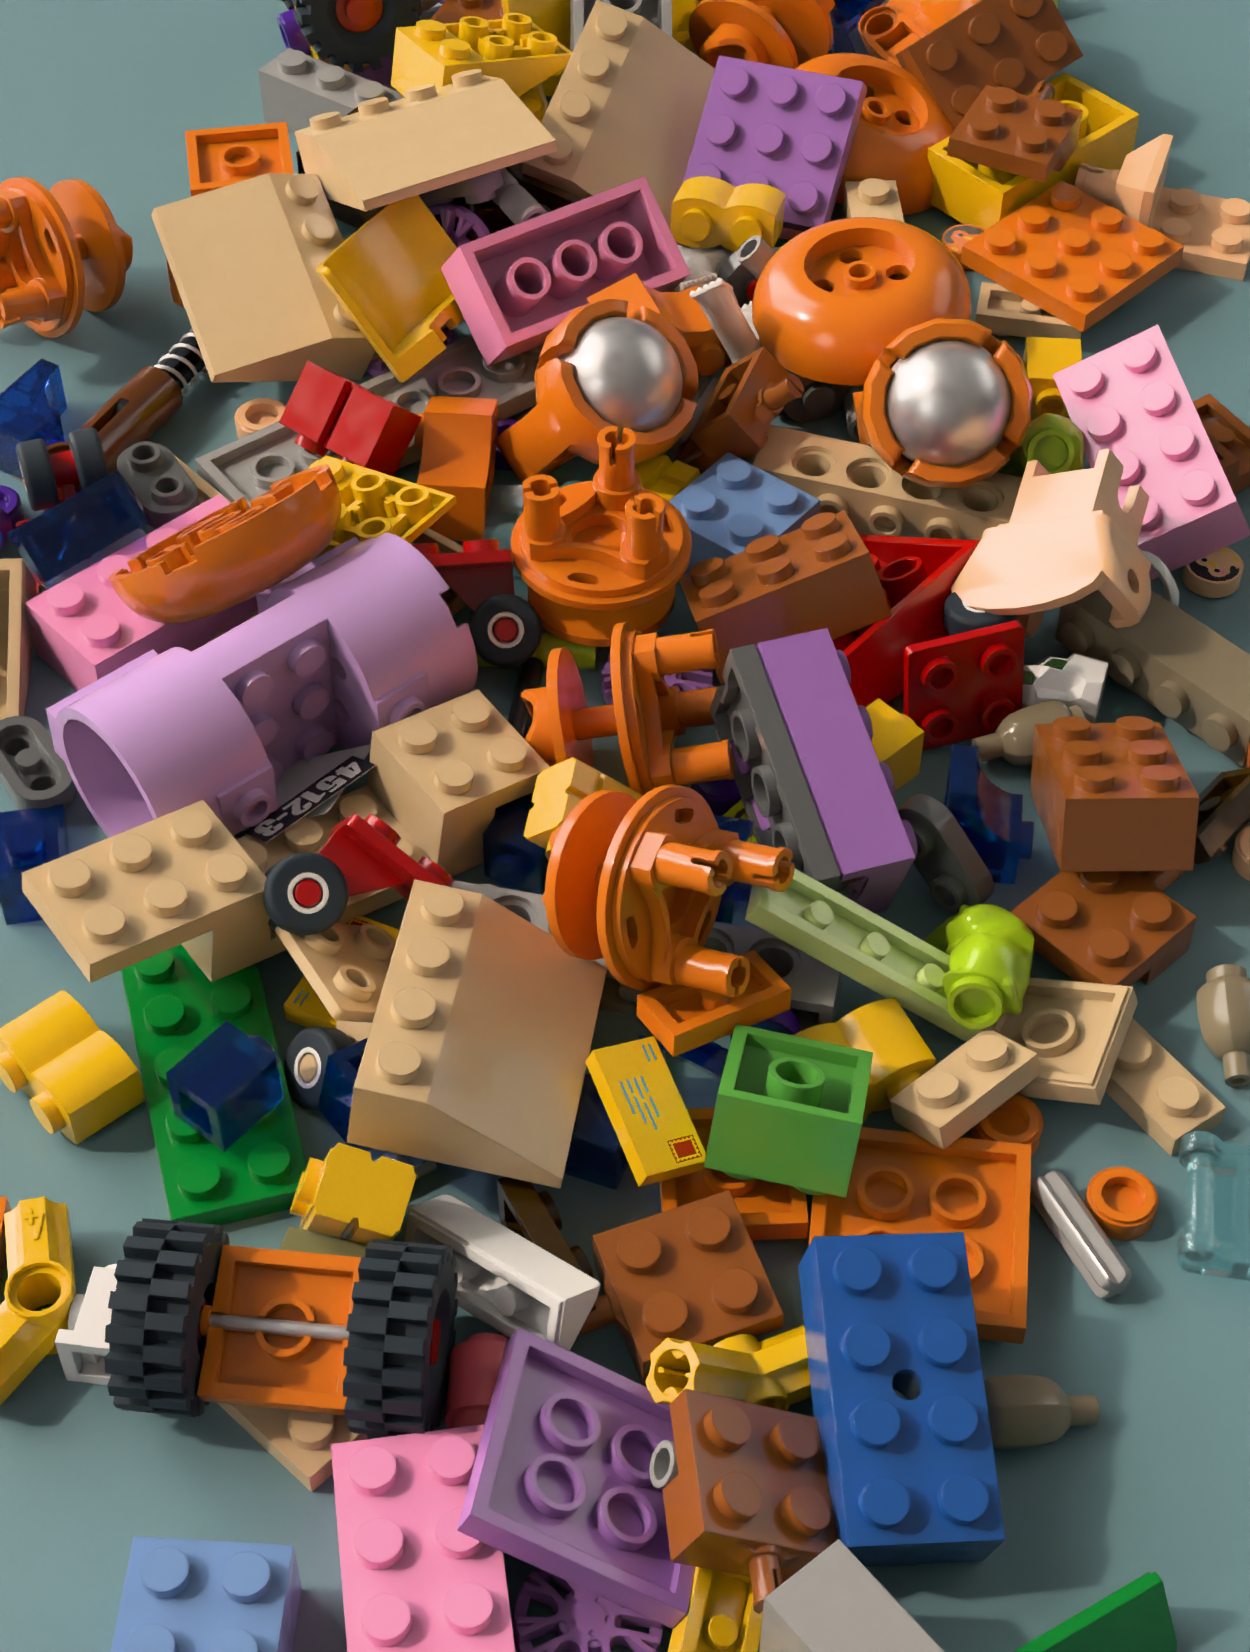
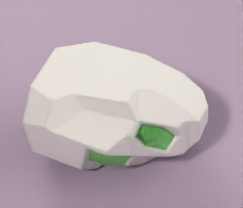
[1022,653,1109,723]

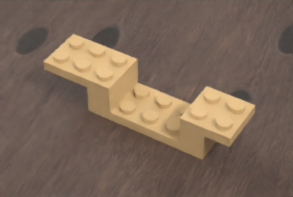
[22,689,550,983]

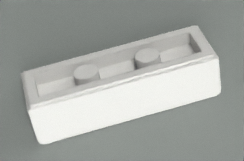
[405,1195,600,1351]

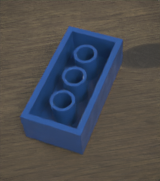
[798,1232,1006,1567]

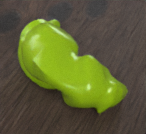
[997,413,1085,478]
[924,904,1035,1031]

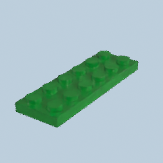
[121,944,307,1225]

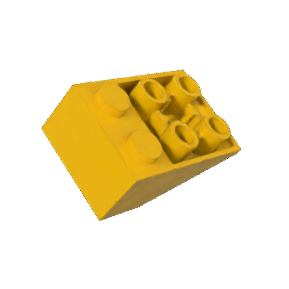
[391,13,573,97]
[309,455,457,559]

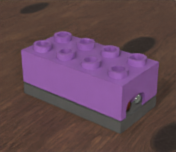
[710,628,917,913]

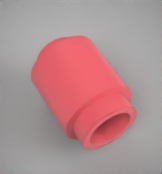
[445,1333,508,1429]

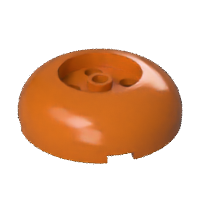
[795,53,954,215]
[752,217,971,386]
[109,465,341,624]

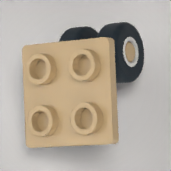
[275,923,396,1110]

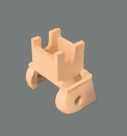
[951,449,1151,637]

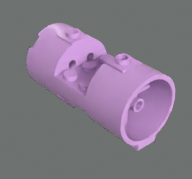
[46,532,478,838]

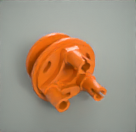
[689,0,835,69]
[0,176,133,338]
[511,426,692,647]
[521,622,735,796]
[541,784,795,997]

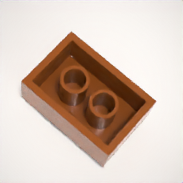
[895,0,1084,130]
[679,510,892,685]
[1030,716,1200,872]

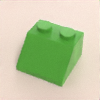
[704,1024,873,1198]

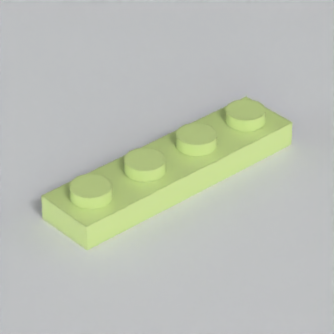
[745,869,984,1042]

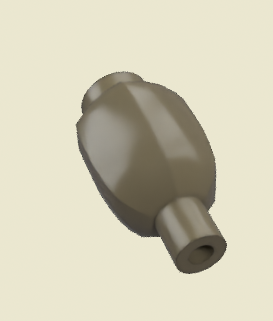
[972,700,1086,766]
[1196,964,1250,1088]
[984,1374,1100,1449]

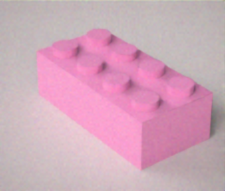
[441,176,691,367]
[1053,325,1250,581]
[25,494,258,691]
[331,1424,515,1652]

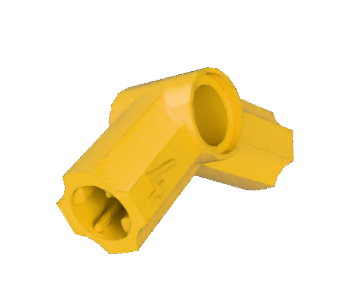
[0,1196,76,1406]
[645,1325,812,1411]

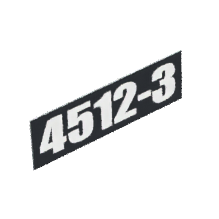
[243,756,376,843]

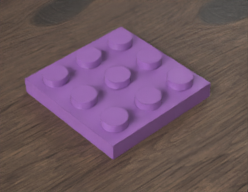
[682,55,867,231]
[457,1327,695,1629]

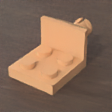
[1075,134,1250,281]

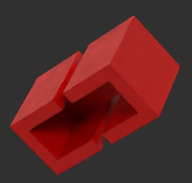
[279,361,422,476]

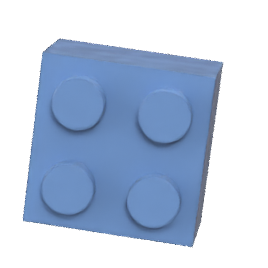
[669,452,820,575]
[111,1536,302,1652]

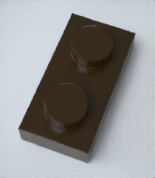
[1194,767,1250,864]
[497,1177,594,1278]

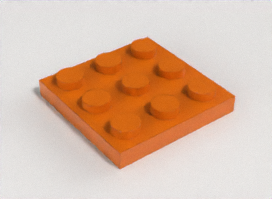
[960,180,1184,332]
[801,1127,1031,1344]

